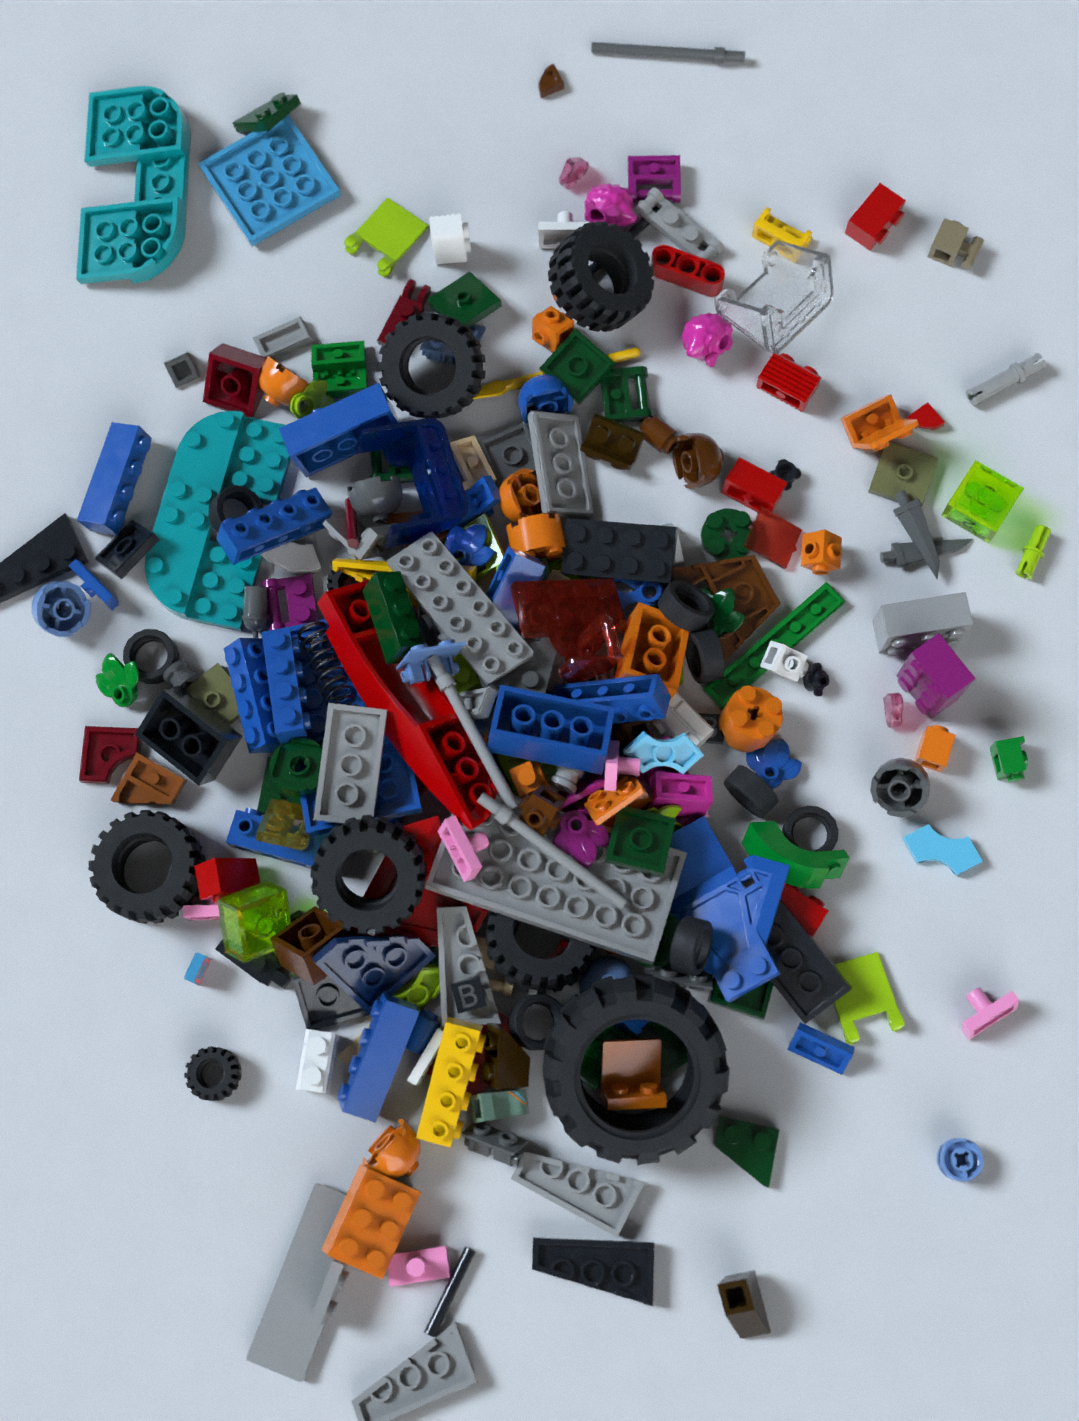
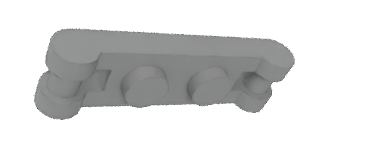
[635,187,724,261]

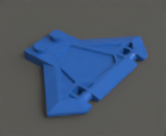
[660,855,790,1003]

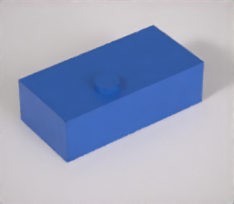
[279,383,404,477]
[487,685,615,775]
[670,816,733,900]

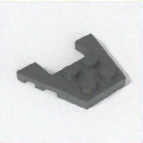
[474,613,566,699]

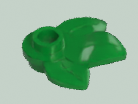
[95,653,139,707]

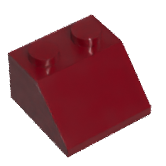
[203,343,267,418]

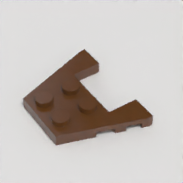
[673,555,781,662]

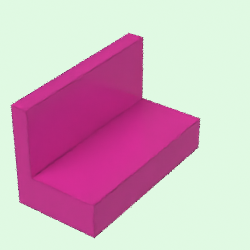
[648,771,713,818]

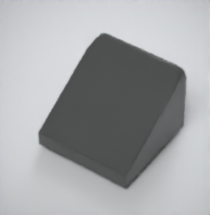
[164,352,200,388]

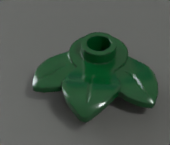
[701,588,746,637]

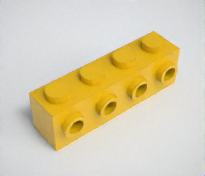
[416,1017,486,1148]

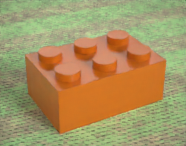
[615,602,689,700]
[321,1164,421,1280]

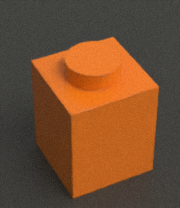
[914,725,956,772]

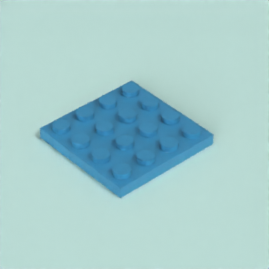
[198,115,341,247]

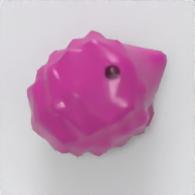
[584,183,637,227]
[681,313,733,367]

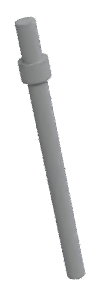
[427,655,519,810]
[477,792,627,909]

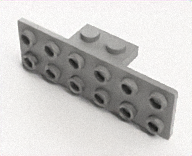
[387,532,533,686]
[246,1183,350,1382]

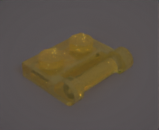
[256,799,310,850]

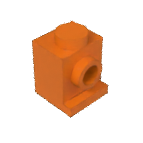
[509,761,550,799]

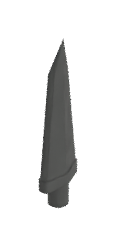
[893,490,940,579]
[880,539,973,568]

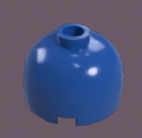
[517,374,573,424]

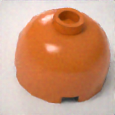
[259,356,309,408]
[498,468,542,524]
[362,1119,421,1180]

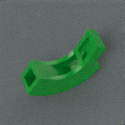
[742,821,849,889]

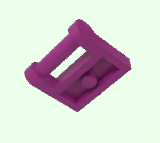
[628,155,681,203]
[263,574,319,631]

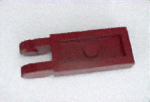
[377,279,431,346]

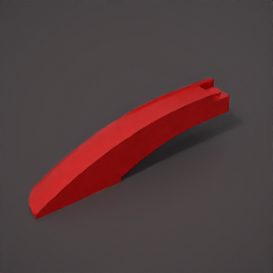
[317,580,499,831]

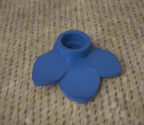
[446,525,495,567]
[746,738,802,789]

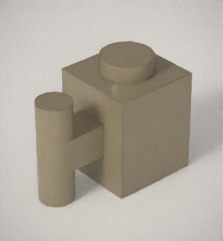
[927,218,984,269]

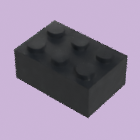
[134,686,243,786]

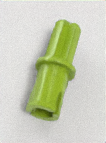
[1015,525,1051,579]

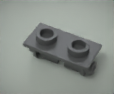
[461,1122,528,1167]

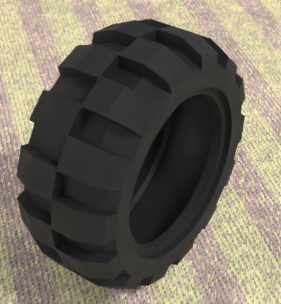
[542,973,730,1165]

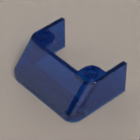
[355,418,469,548]

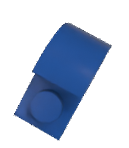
[437,475,501,530]

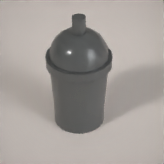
[242,586,270,638]

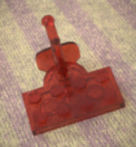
[510,579,628,683]

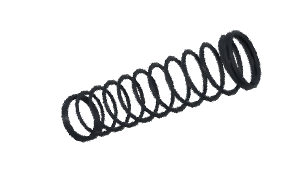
[297,621,360,707]

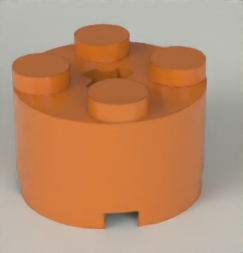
[506,513,566,562]
[718,685,783,753]

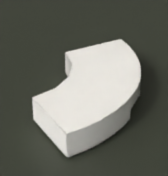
[261,542,322,574]

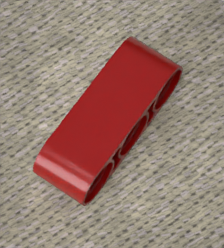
[651,245,725,297]

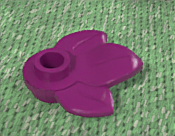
[552,811,610,868]

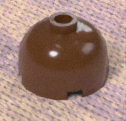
[673,433,724,489]

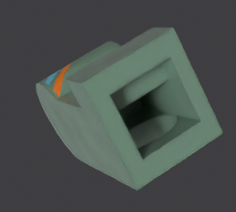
[470,1089,529,1123]

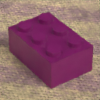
[896,633,976,719]

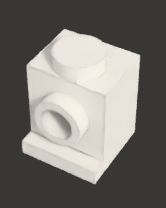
[760,641,809,682]

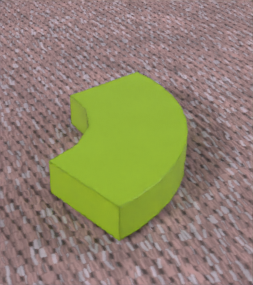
[392,963,440,1012]

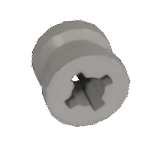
[549,766,584,794]

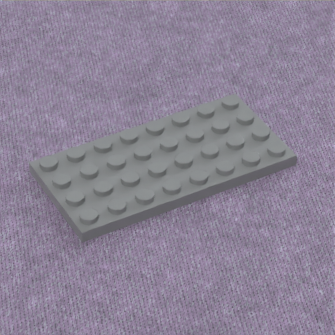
[425,793,687,965]

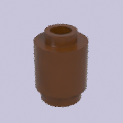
[639,415,679,455]

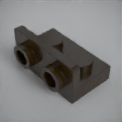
[580,414,646,470]

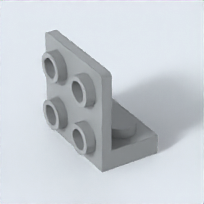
[323,516,405,560]

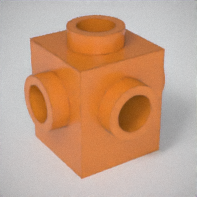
[532,306,574,352]
[801,529,842,575]

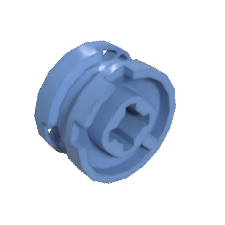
[937,1138,983,1181]

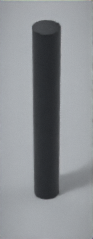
[424,1246,476,1337]

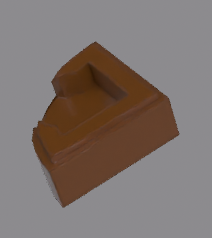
[539,64,564,98]

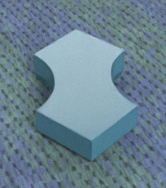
[622,731,704,774]
[902,824,983,876]

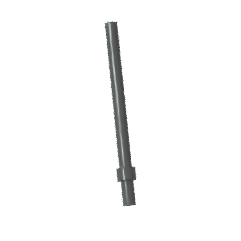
[591,42,745,64]

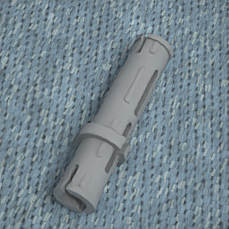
[966,353,1046,406]

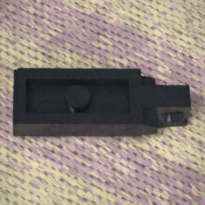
[215,926,291,989]

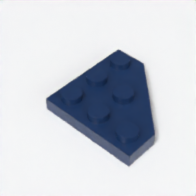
[312,933,436,1015]

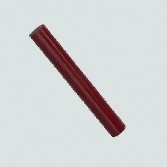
[345,498,359,548]

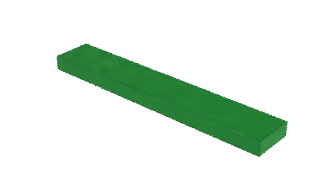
[703,582,846,711]

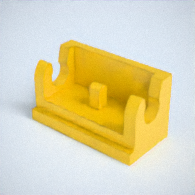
[752,207,813,262]

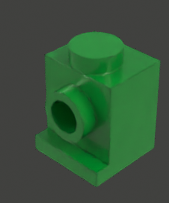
[989,736,1028,783]

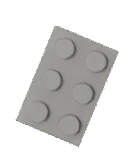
[872,592,973,655]

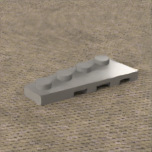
[437,905,501,1026]
[511,1152,645,1237]
[352,1322,478,1421]

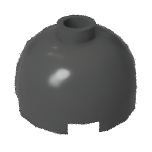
[347,476,403,523]
[870,758,930,818]

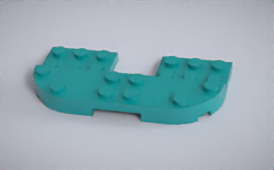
[76,86,190,284]
[144,411,291,632]

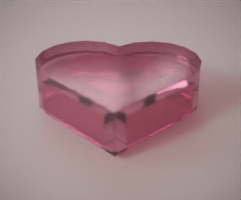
[559,157,589,190]
[883,693,903,728]

